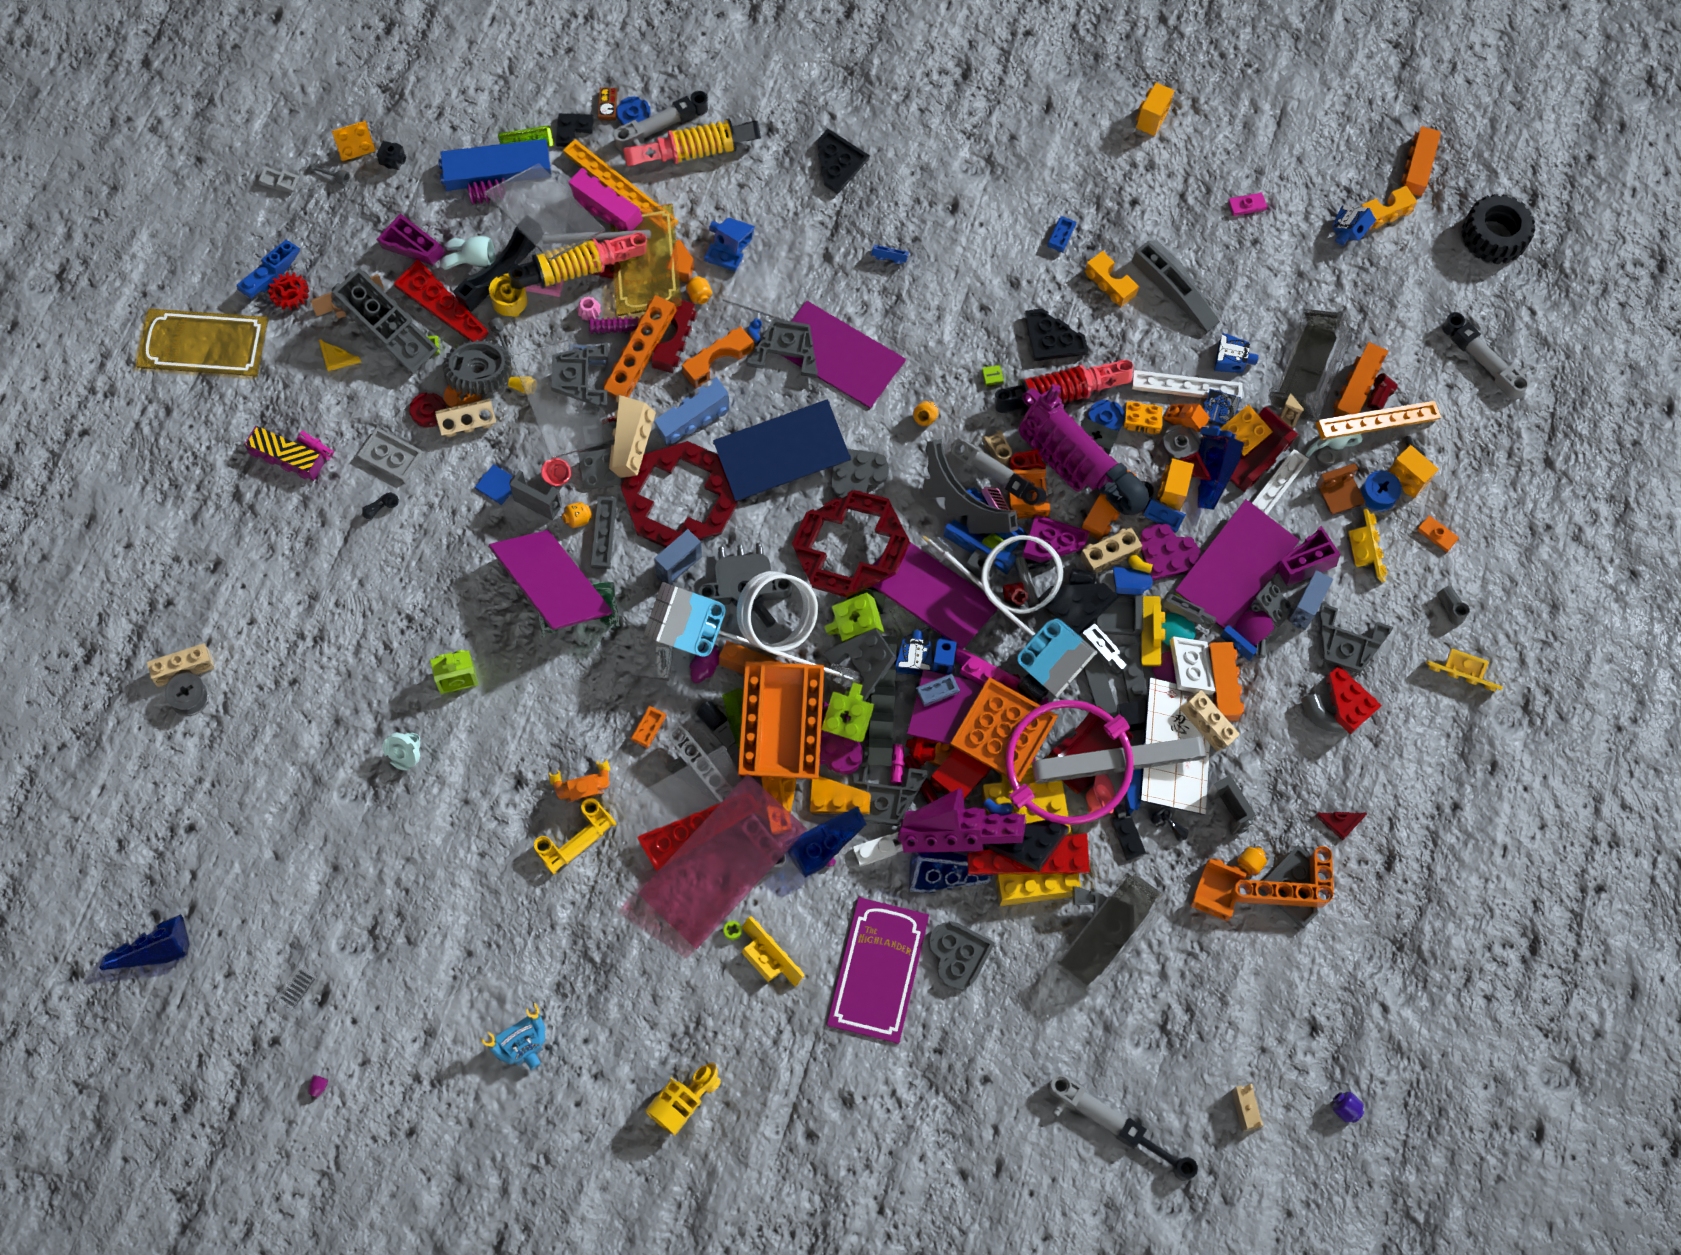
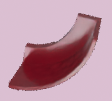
[1212,407,1299,493]
[1046,706,1133,794]

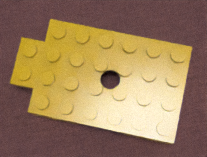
[981,759,1081,906]

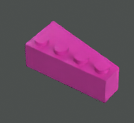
[568,168,643,231]

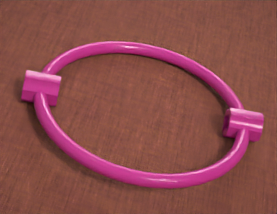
[1005,700,1134,825]

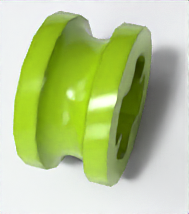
[724,921,742,941]

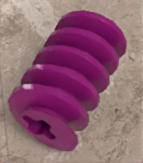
[468,178,506,205]

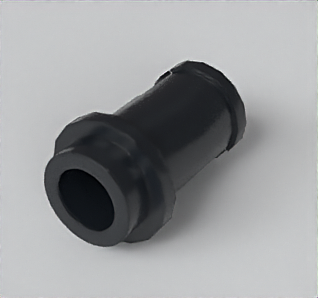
[1026,559,1050,570]

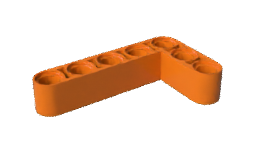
[1231,846,1334,907]

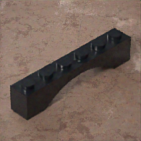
[453,216,545,312]

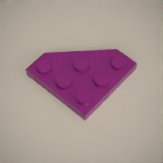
[1022,515,1090,563]

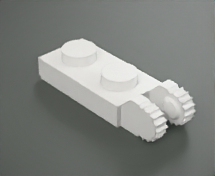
[853,832,903,867]

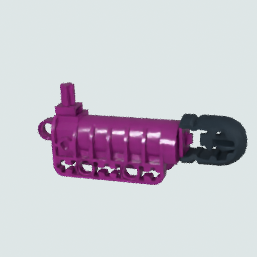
[1018,384,1149,515]

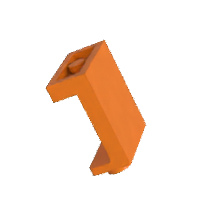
[1008,468,1050,519]
[1190,858,1247,922]

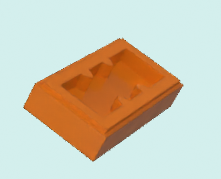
[1417,515,1459,553]
[631,706,667,749]

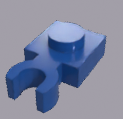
[1200,425,1236,442]

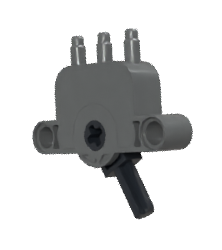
[698,542,792,628]

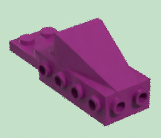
[898,789,1026,853]

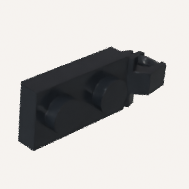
[1112,804,1146,861]

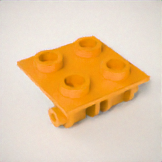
[332,120,376,161]
[1123,401,1163,435]
[1220,404,1273,456]

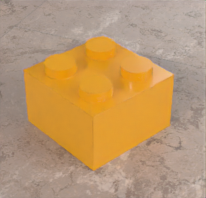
[1136,82,1175,136]
[1388,445,1439,499]
[1156,458,1194,511]

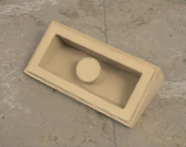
[1279,394,1304,428]

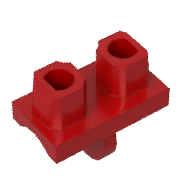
[906,736,938,766]

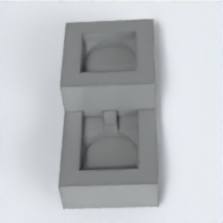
[258,166,300,192]

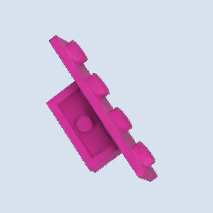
[955,647,1021,691]

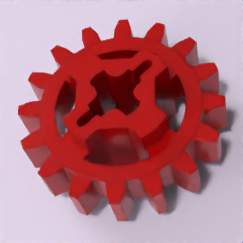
[268,272,310,310]

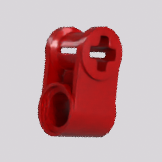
[1009,449,1046,470]

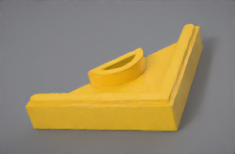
[319,339,361,371]

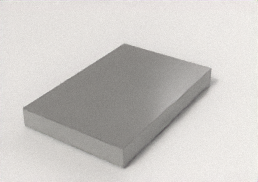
[356,427,425,484]

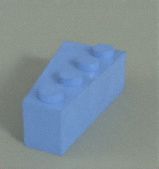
[654,377,729,446]

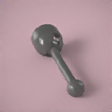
[309,164,350,186]
[488,318,512,358]

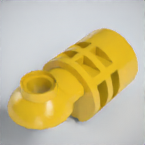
[644,1062,721,1136]

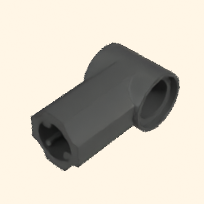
[1436,586,1470,625]

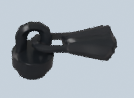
[362,492,399,519]
[1150,807,1189,841]

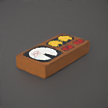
[598,87,617,120]

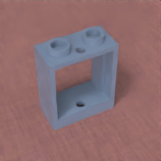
[654,529,702,585]
[1289,570,1333,630]

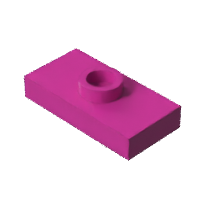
[1228,192,1267,216]

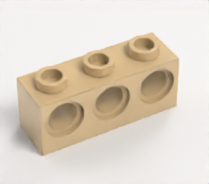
[435,398,496,437]
[1080,527,1143,573]
[147,643,215,687]
[1179,690,1240,752]

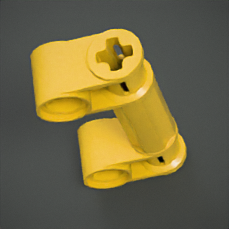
[534,798,617,875]

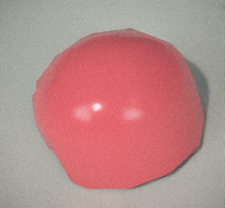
[541,458,571,487]

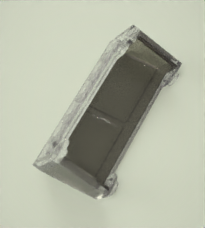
[1268,309,1353,422]
[1053,868,1169,1001]

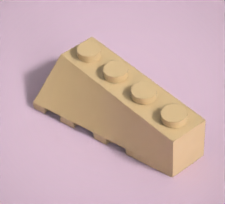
[609,395,656,478]

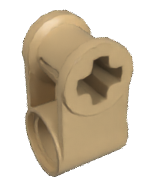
[982,430,1012,467]

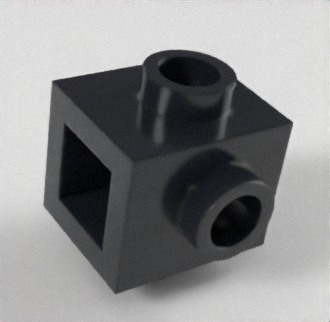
[376,140,406,170]

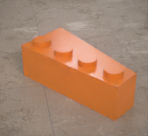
[1333,342,1389,417]

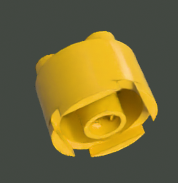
[489,274,528,317]

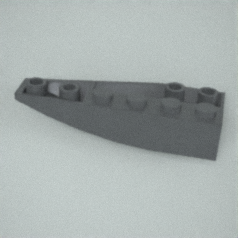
[1132,240,1220,333]

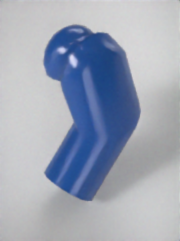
[747,318,762,346]
[983,798,1013,815]

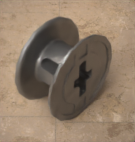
[165,673,209,716]

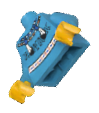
[480,1003,545,1070]

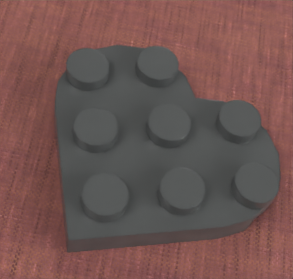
[831,449,889,499]
[929,921,995,991]

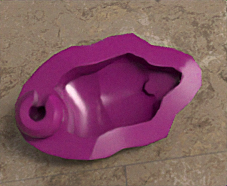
[689,644,720,683]

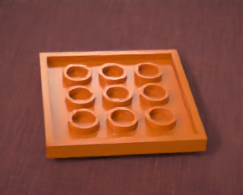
[950,677,1058,784]

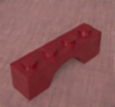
[651,298,698,373]

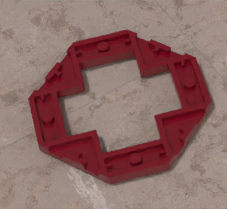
[621,441,738,548]
[792,490,910,597]

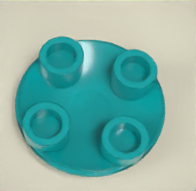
[1161,613,1196,647]

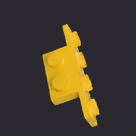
[1349,509,1387,582]
[1141,596,1165,666]
[1425,648,1503,692]
[741,916,805,987]

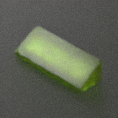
[498,125,554,147]
[722,688,744,749]

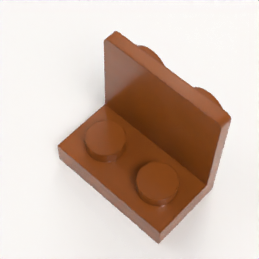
[1316,463,1365,515]

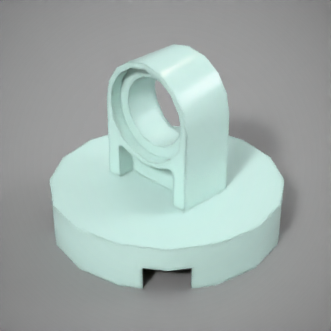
[382,732,420,770]

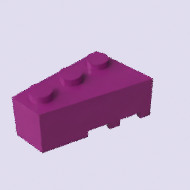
[376,213,445,266]
[1278,526,1341,586]

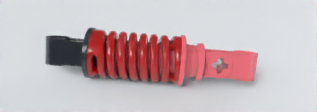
[995,359,1133,413]

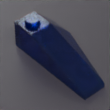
[1198,435,1244,510]
[783,806,866,878]
[909,852,993,894]
[99,914,190,970]

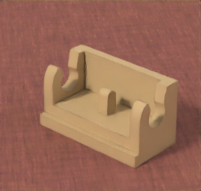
[1231,1084,1264,1132]

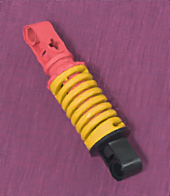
[623,118,761,166]
[509,232,647,289]

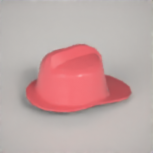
[1086,774,1115,814]

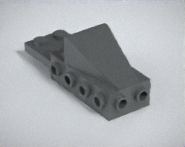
[331,267,439,375]

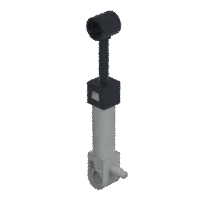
[1048,1075,1198,1181]

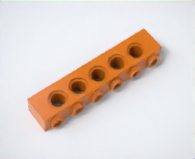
[603,295,677,399]

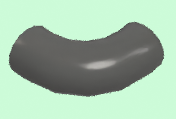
[1301,694,1346,732]

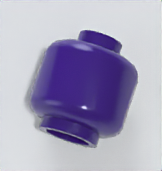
[1332,1091,1364,1123]

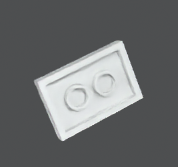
[1170,637,1216,695]

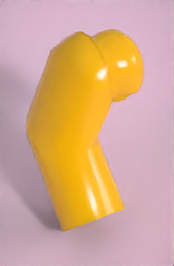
[1128,555,1153,573]

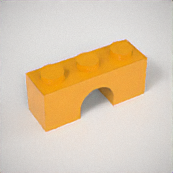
[1361,186,1417,230]
[1085,251,1139,307]

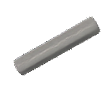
[1015,557,1038,606]

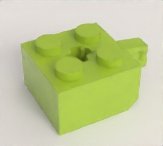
[825,593,884,642]
[430,650,479,694]
[821,682,874,742]

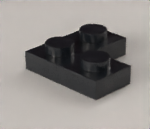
[556,113,594,147]

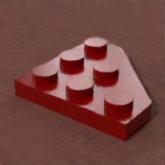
[1326,666,1382,734]

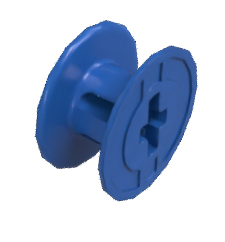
[1360,470,1402,512]

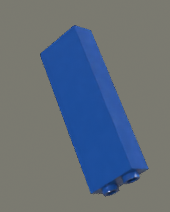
[438,139,552,191]

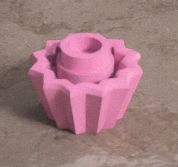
[576,296,602,322]

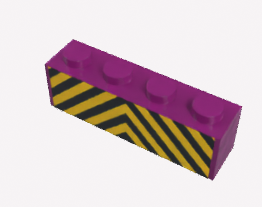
[244,426,325,481]

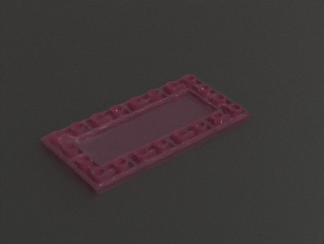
[638,774,807,949]

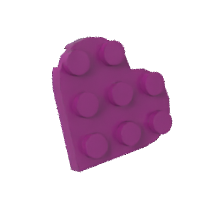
[1139,524,1201,581]
[819,716,863,775]

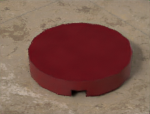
[409,392,447,428]

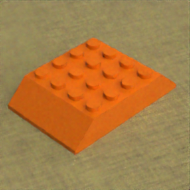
[738,661,824,779]

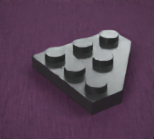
[1260,845,1318,929]

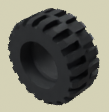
[1462,194,1536,264]

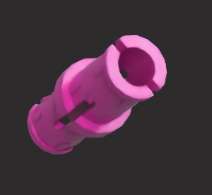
[296,431,334,461]
[890,744,905,785]

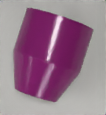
[308,1074,329,1097]

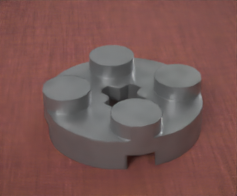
[1162,425,1200,460]

